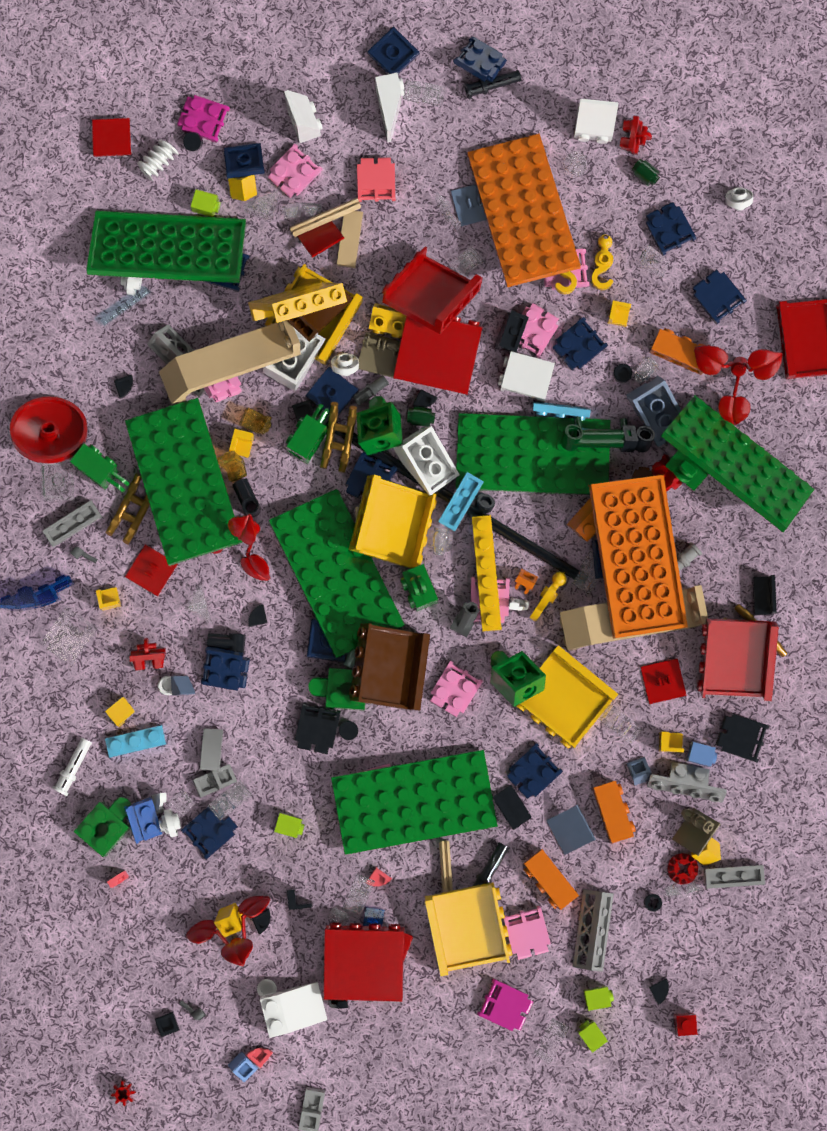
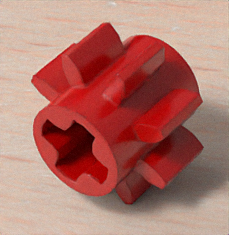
[111,1080,136,1106]

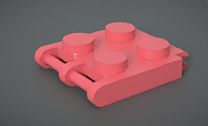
[357,157,396,202]

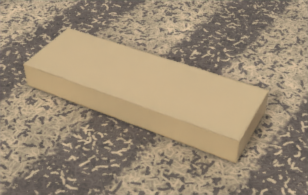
[337,211,363,268]

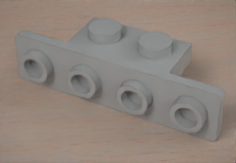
[647,762,727,803]

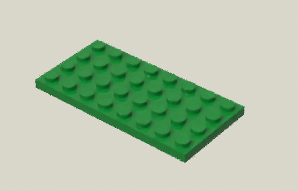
[86,211,246,283]
[661,395,815,532]
[125,398,243,566]
[456,413,611,495]
[268,489,405,659]
[331,750,498,855]

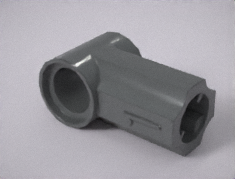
[450,602,480,638]

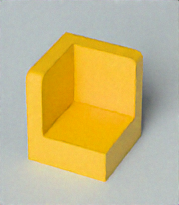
[228,175,257,201]
[608,300,631,327]
[229,429,254,458]
[96,587,121,611]
[105,697,135,727]
[659,732,684,753]
[691,838,721,866]
[214,903,242,938]

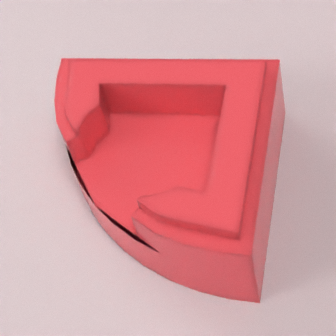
[365,867,392,887]
[107,871,129,888]
[245,1048,273,1068]

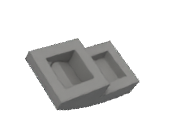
[200,728,223,771]
[192,764,237,798]
[298,1087,326,1131]

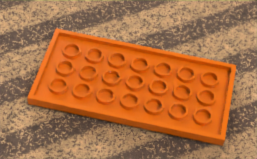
[467,133,581,287]
[589,475,688,639]

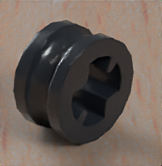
[644,894,662,912]

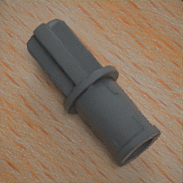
[353,375,389,405]

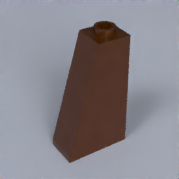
[286,290,353,342]

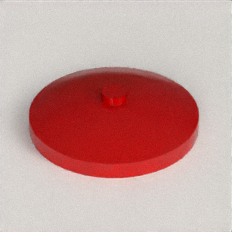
[10,397,88,464]

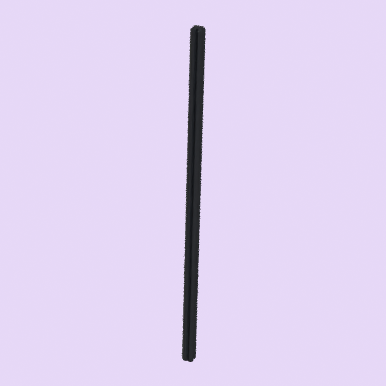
[325,421,588,585]

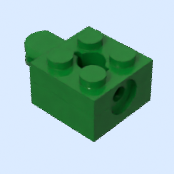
[356,396,403,455]
[286,404,330,465]
[70,444,130,493]
[665,450,709,491]
[400,564,438,612]
[490,651,546,707]
[308,668,365,711]
[74,797,132,857]

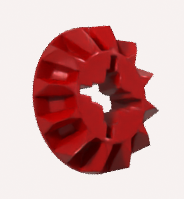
[667,853,699,884]

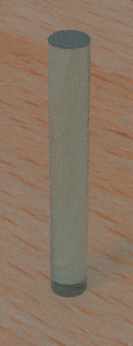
[100,287,150,326]

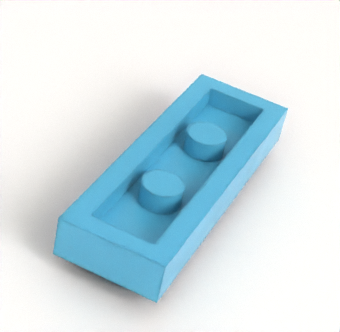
[532,401,591,420]
[438,472,484,532]
[105,725,166,758]

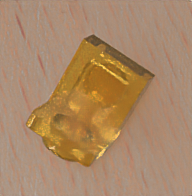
[239,407,272,435]
[217,451,247,482]

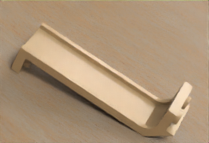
[159,320,301,404]
[560,585,708,651]

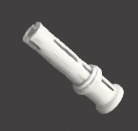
[52,738,92,796]

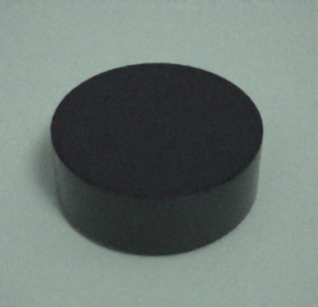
[183,132,203,151]
[613,364,633,383]
[475,494,495,513]
[339,721,358,740]

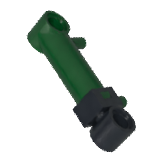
[560,416,655,453]

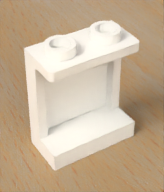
[498,351,555,403]

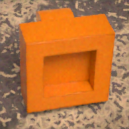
[515,568,538,594]

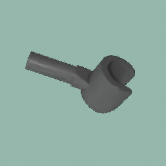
[70,547,98,564]
[179,1001,206,1020]

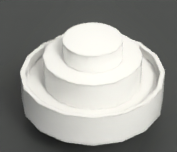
[725,187,753,210]
[121,277,142,296]
[331,353,359,376]
[159,808,181,838]

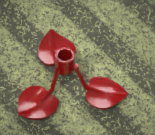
[694,345,782,425]
[212,514,271,581]
[185,896,270,966]

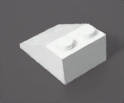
[375,73,404,142]
[284,90,323,143]
[574,99,618,144]
[263,328,325,392]
[393,426,460,495]
[260,981,327,1038]

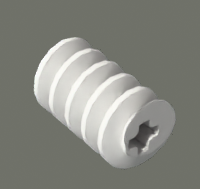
[137,139,179,181]

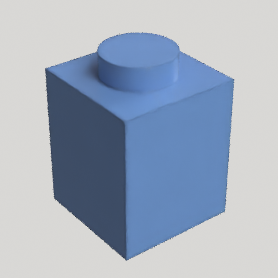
[686,742,718,767]

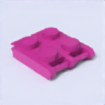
[177,95,230,143]
[477,979,533,1031]

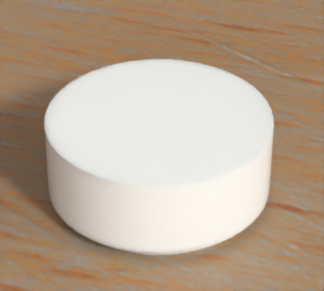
[158,676,172,695]
[257,979,277,997]

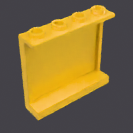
[265,264,363,365]
[248,282,347,323]
[349,475,437,569]
[516,645,618,749]
[425,882,512,976]

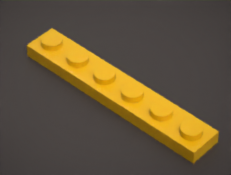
[472,515,502,632]

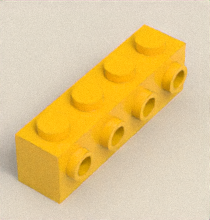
[369,303,406,338]

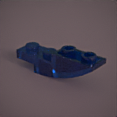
[0,575,75,611]

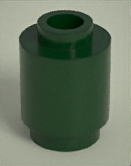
[632,159,660,186]
[407,406,435,427]

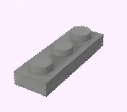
[43,500,102,548]
[704,865,765,889]

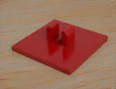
[92,118,131,157]
[297,221,345,258]
[125,544,178,597]
[640,658,687,704]

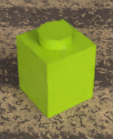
[190,189,221,217]
[274,813,305,838]
[583,986,614,1011]
[577,1020,608,1053]

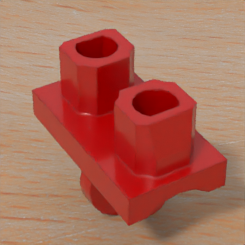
[620,116,652,155]
[651,454,683,492]
[129,638,166,671]

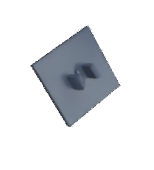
[451,184,487,227]
[546,805,596,855]

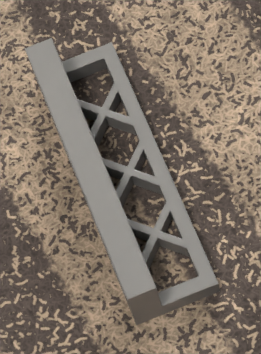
[147,324,205,398]
[573,889,614,972]

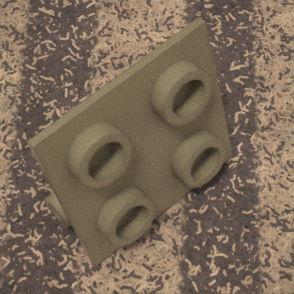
[359,332,401,378]
[672,808,720,856]

